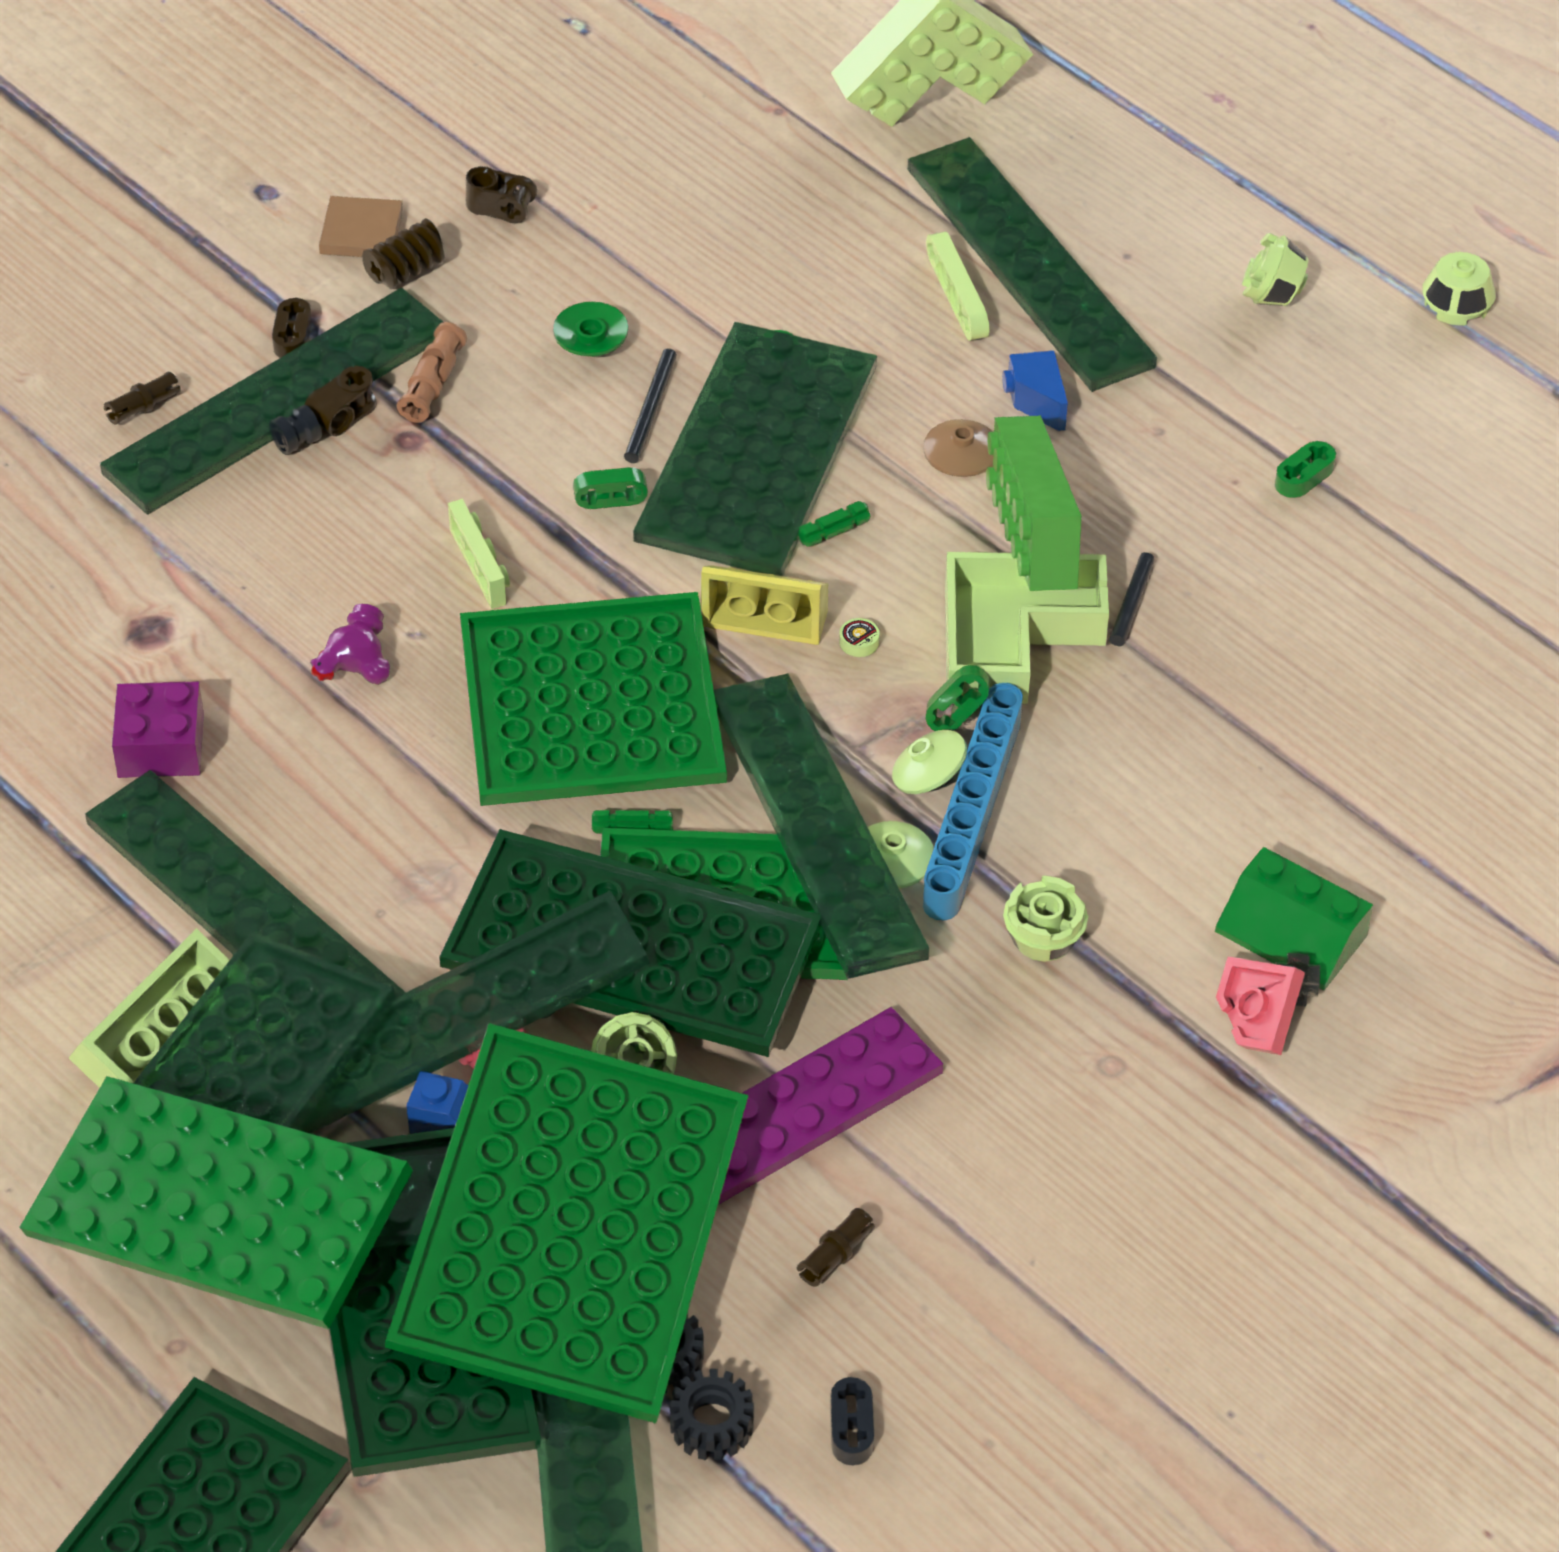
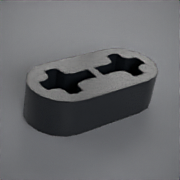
[830,1377,874,1466]

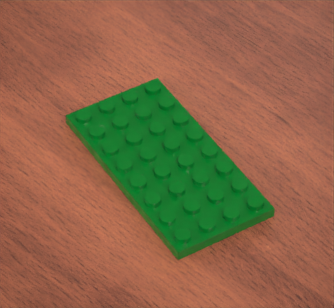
[19,1076,413,1330]

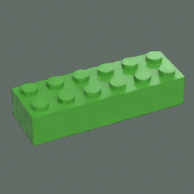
[986,416,1082,591]

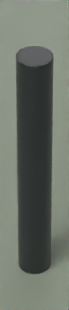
[1109,552,1155,646]

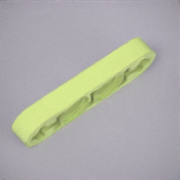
[926,231,989,341]

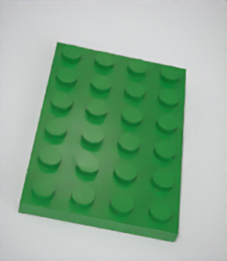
[600,828,853,980]

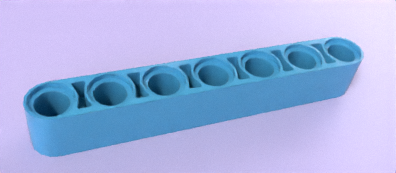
[923,683,1023,921]

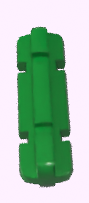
[797,501,871,547]
[592,810,673,834]

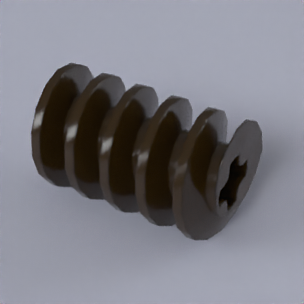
[362,218,445,289]

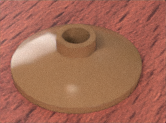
[924,419,993,477]

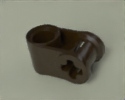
[466,166,538,224]
[304,366,377,436]

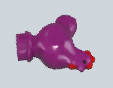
[311,604,390,685]

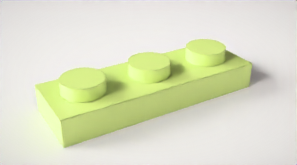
[448,499,510,609]

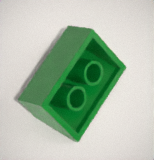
[1215,847,1373,991]

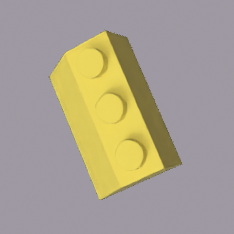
[701,565,828,645]

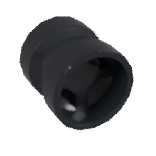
[269,405,322,455]

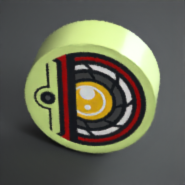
[839,618,880,657]

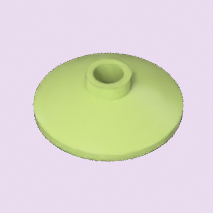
[892,730,967,794]
[852,821,934,889]

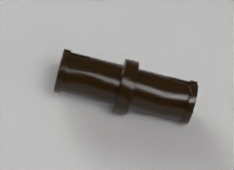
[104,371,181,425]
[797,1208,875,1287]

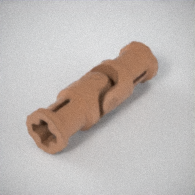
[397,322,467,423]

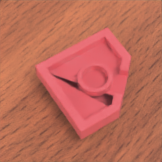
[1216,956,1305,1055]

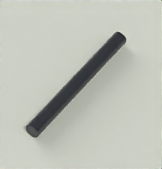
[624,348,677,463]

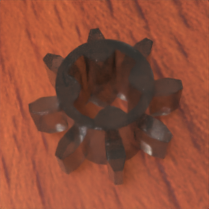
[1275,953,1320,1006]

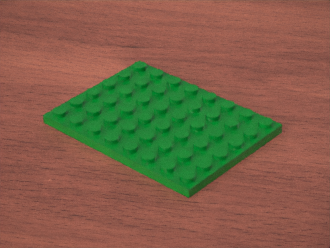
[385,1023,748,1424]

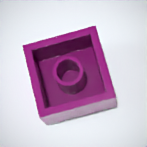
[112,681,204,778]

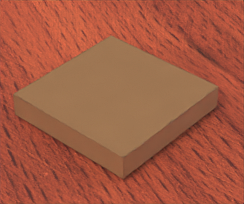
[319,196,403,257]

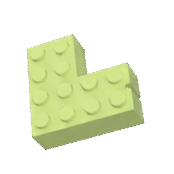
[831,0,1033,127]
[945,552,1109,704]

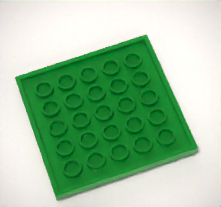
[460,592,727,806]

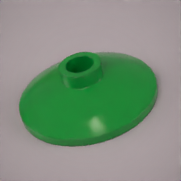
[553,301,628,357]

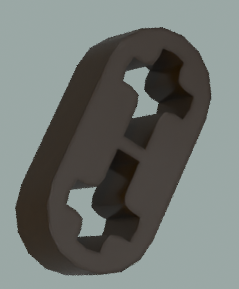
[272,298,312,360]

